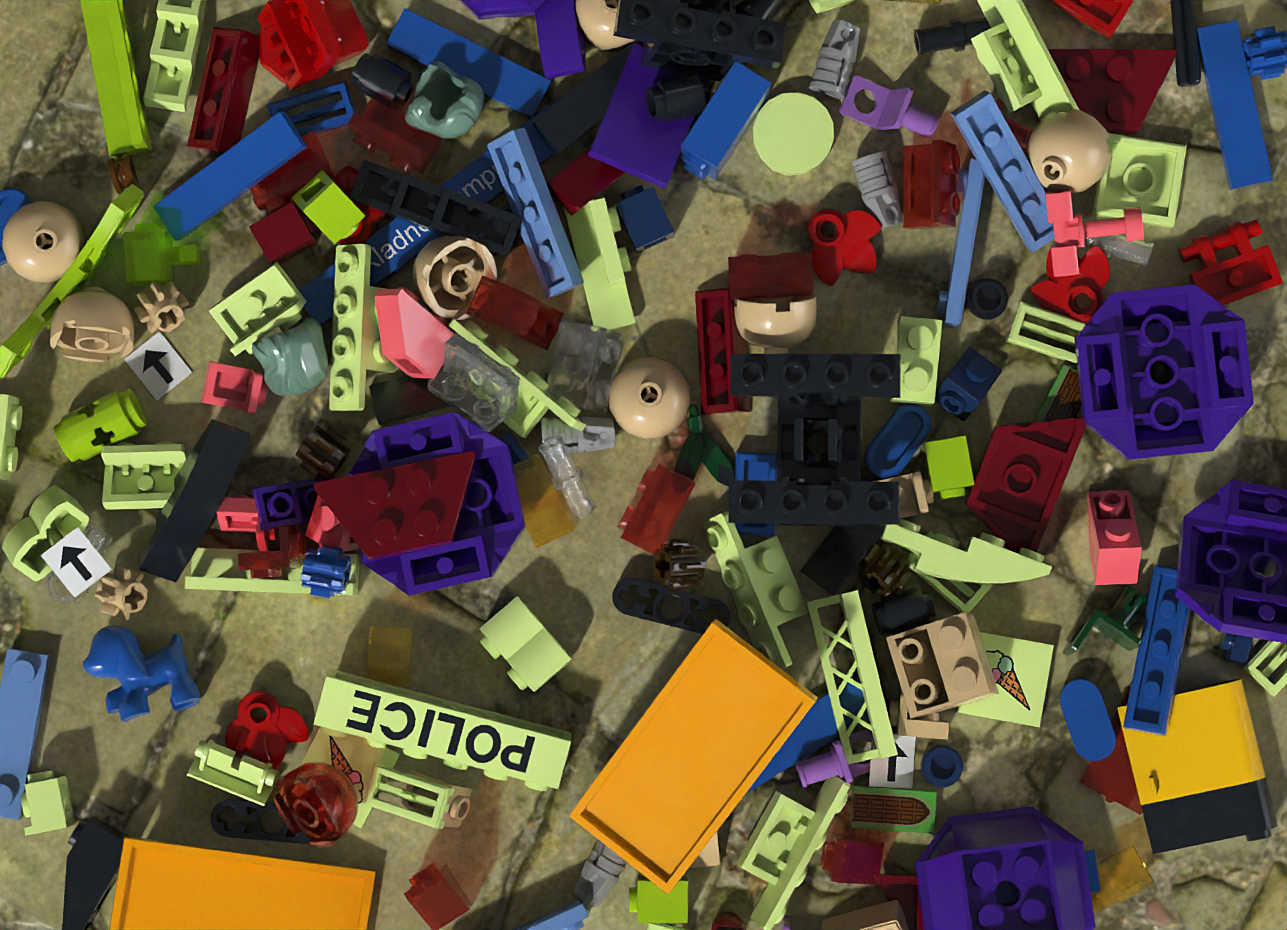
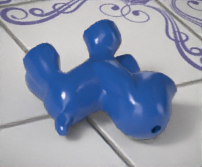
[83,625,200,722]

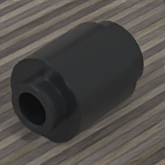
[350,53,415,109]
[645,73,710,123]
[871,586,936,636]

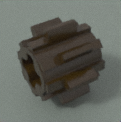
[295,425,351,480]
[652,538,707,591]
[857,541,912,597]

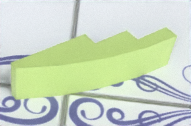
[143,0,207,112]

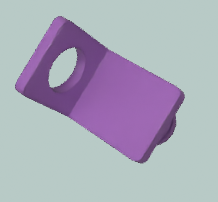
[839,75,939,138]
[795,728,872,788]

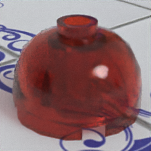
[274,762,358,848]

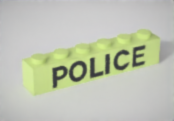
[313,668,571,791]

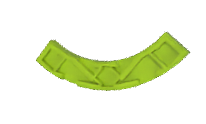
[0,184,144,379]

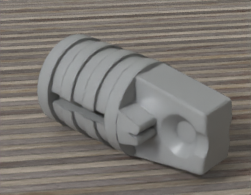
[809,20,860,99]
[851,151,903,229]
[541,416,615,455]
[573,840,627,907]

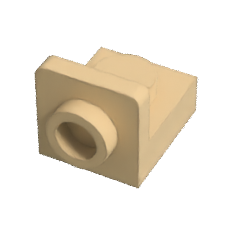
[873,471,934,518]
[888,692,949,740]
[400,770,472,828]

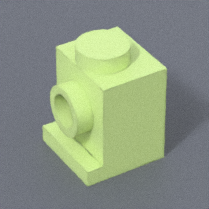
[21,770,75,836]

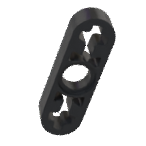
[612,578,730,634]
[210,798,333,845]

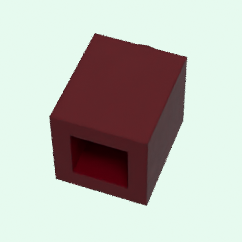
[249,202,318,265]

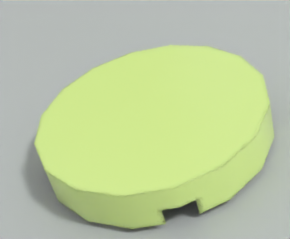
[752,92,835,176]

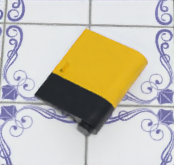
[1117,678,1278,854]

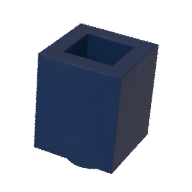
[616,185,674,254]

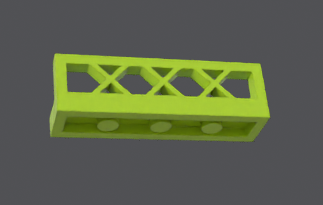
[80,0,152,158]

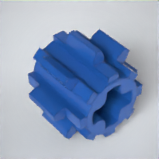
[1243,26,1287,80]
[301,545,352,599]

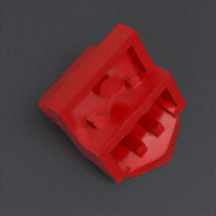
[257,0,369,91]

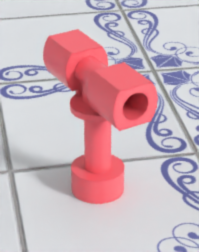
[1045,190,1144,277]

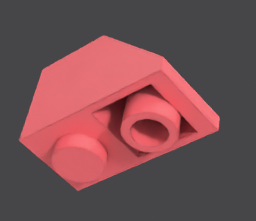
[374,287,458,379]
[1087,490,1142,585]

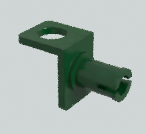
[1062,586,1147,656]

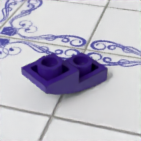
[536,0,586,79]
[253,477,328,531]

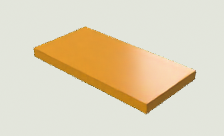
[569,619,818,894]
[109,836,376,930]

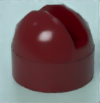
[711,912,745,930]

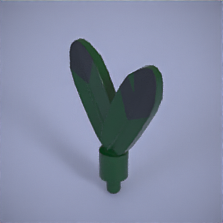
[672,404,735,494]

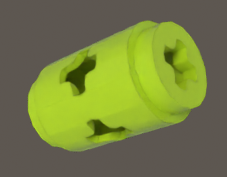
[54,388,148,462]

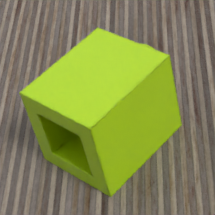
[292,170,365,244]
[921,436,975,500]
[629,877,688,923]

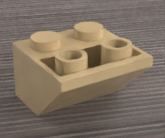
[886,612,999,718]

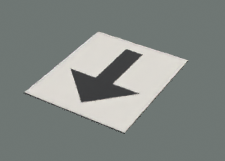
[124,331,192,401]
[41,527,112,598]
[869,733,916,789]

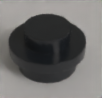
[966,278,1008,320]

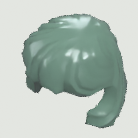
[405,60,484,138]
[252,318,328,396]

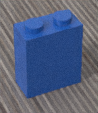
[681,61,771,180]

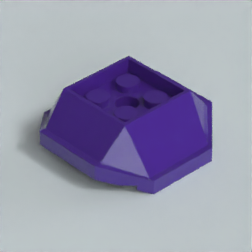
[1074,285,1254,460]
[348,412,527,595]
[1175,480,1287,644]
[914,806,1096,930]

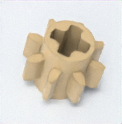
[134,281,189,333]
[95,565,149,620]

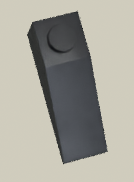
[62,817,130,930]

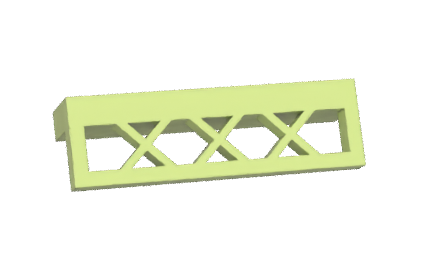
[185,548,360,596]
[806,590,898,765]

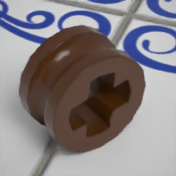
[107,153,139,195]

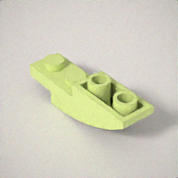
[880,518,1052,584]

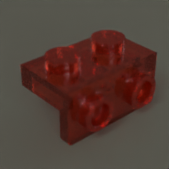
[347,99,442,175]
[250,131,335,213]
[903,139,960,230]
[727,252,814,299]
[618,463,695,556]
[238,525,307,579]

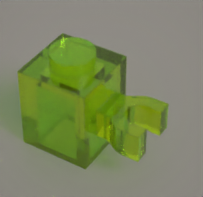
[123,223,202,286]

